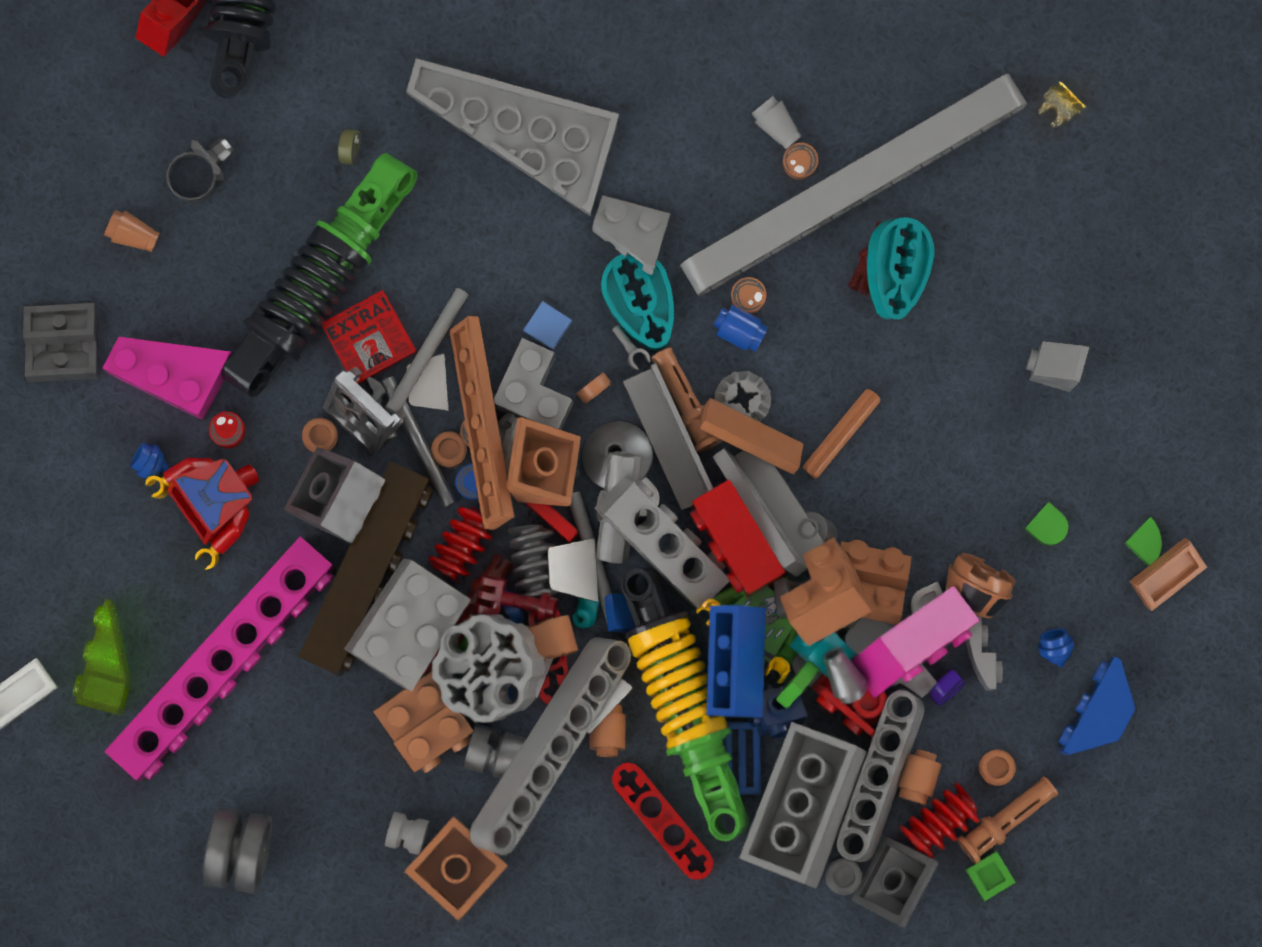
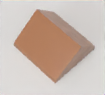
[507,417,581,506]

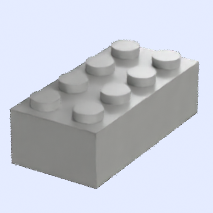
[739,722,868,889]

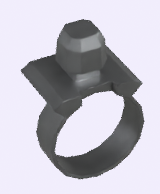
[167,138,234,203]

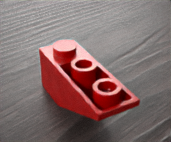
[136,0,208,57]

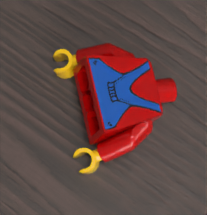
[145,458,259,570]

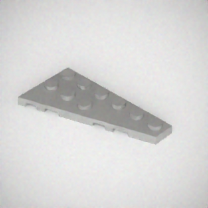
[406,58,619,217]

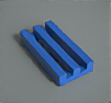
[724,722,761,795]

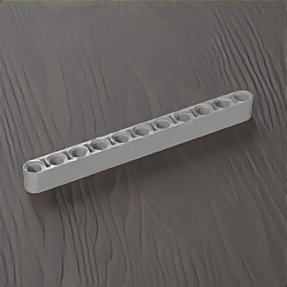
[680,74,1027,296]

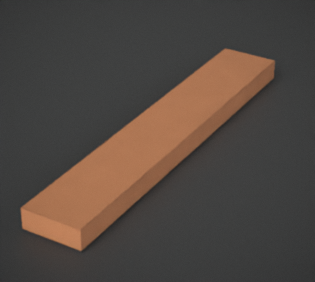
[450,316,514,530]

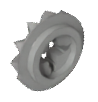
[714,371,771,422]

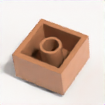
[404,817,509,921]

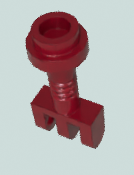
[475,575,558,621]

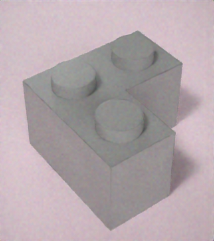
[493,338,573,430]

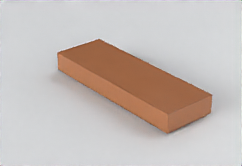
[699,398,803,475]

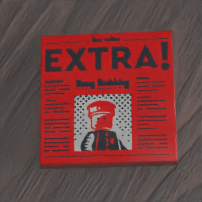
[322,290,417,385]

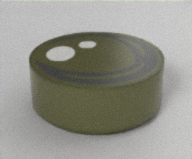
[338,129,361,165]

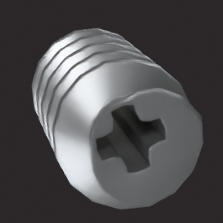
[508,525,559,599]

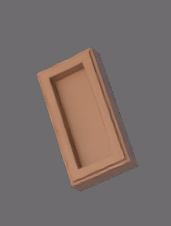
[1129,538,1208,611]

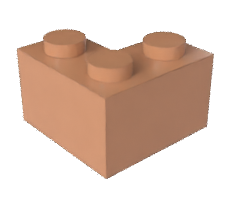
[780,538,872,646]

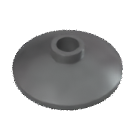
[582,421,653,488]

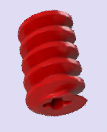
[427,506,499,586]
[899,782,980,859]

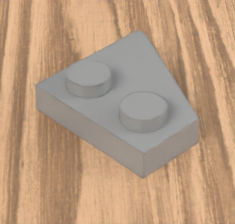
[592,195,670,275]

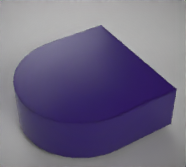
[929,670,966,706]

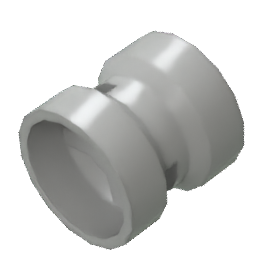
[385,811,430,855]

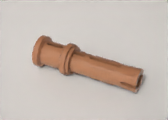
[651,347,723,454]
[957,776,1058,864]

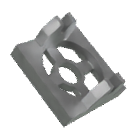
[323,367,407,456]

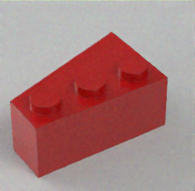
[690,479,785,598]

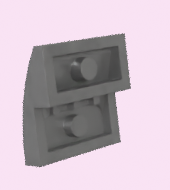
[23,303,98,383]

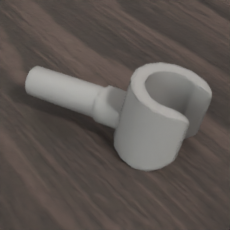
[612,325,650,370]

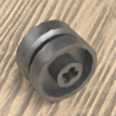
[203,807,272,894]

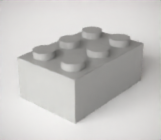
[344,559,471,691]

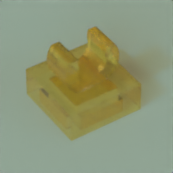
[1038,82,1085,128]

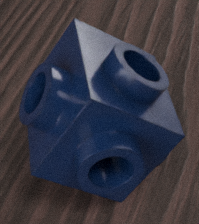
[748,684,807,739]

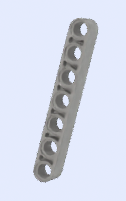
[470,637,631,855]

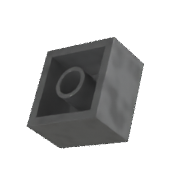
[284,446,386,543]

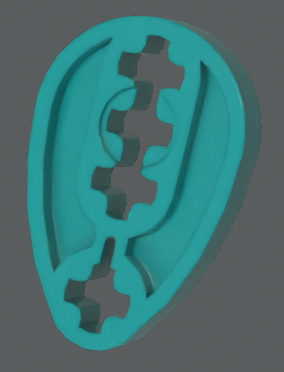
[867,217,934,319]
[601,254,674,351]

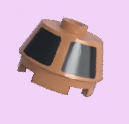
[946,553,1016,618]

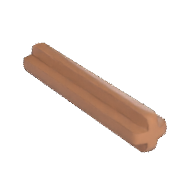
[803,389,881,479]

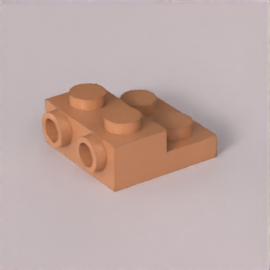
[840,540,912,625]
[373,670,474,773]

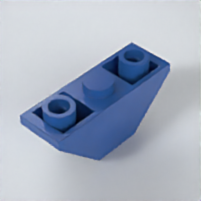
[1057,656,1136,756]

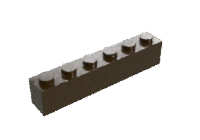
[298,461,434,676]

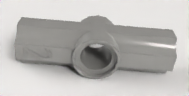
[596,451,641,563]

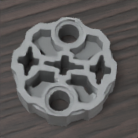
[432,614,545,722]

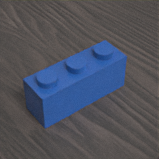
[707,605,766,717]

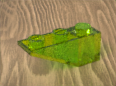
[73,599,132,716]

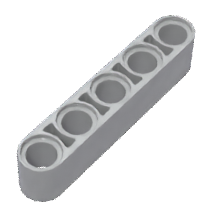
[836,690,925,862]

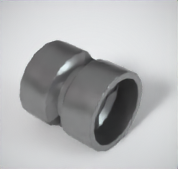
[464,724,525,779]

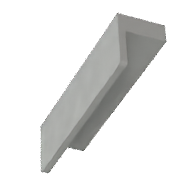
[623,363,713,511]
[713,449,825,577]

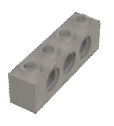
[594,477,729,608]

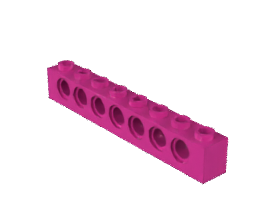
[104,536,335,781]

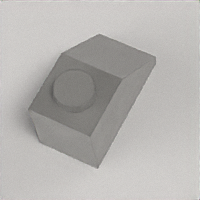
[1026,341,1089,392]

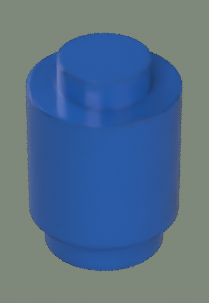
[713,304,768,352]

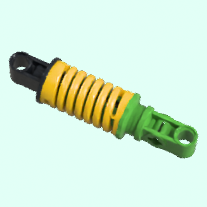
[621,568,749,841]

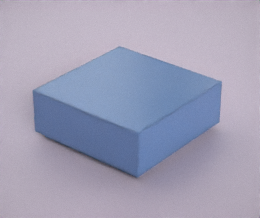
[523,301,572,351]

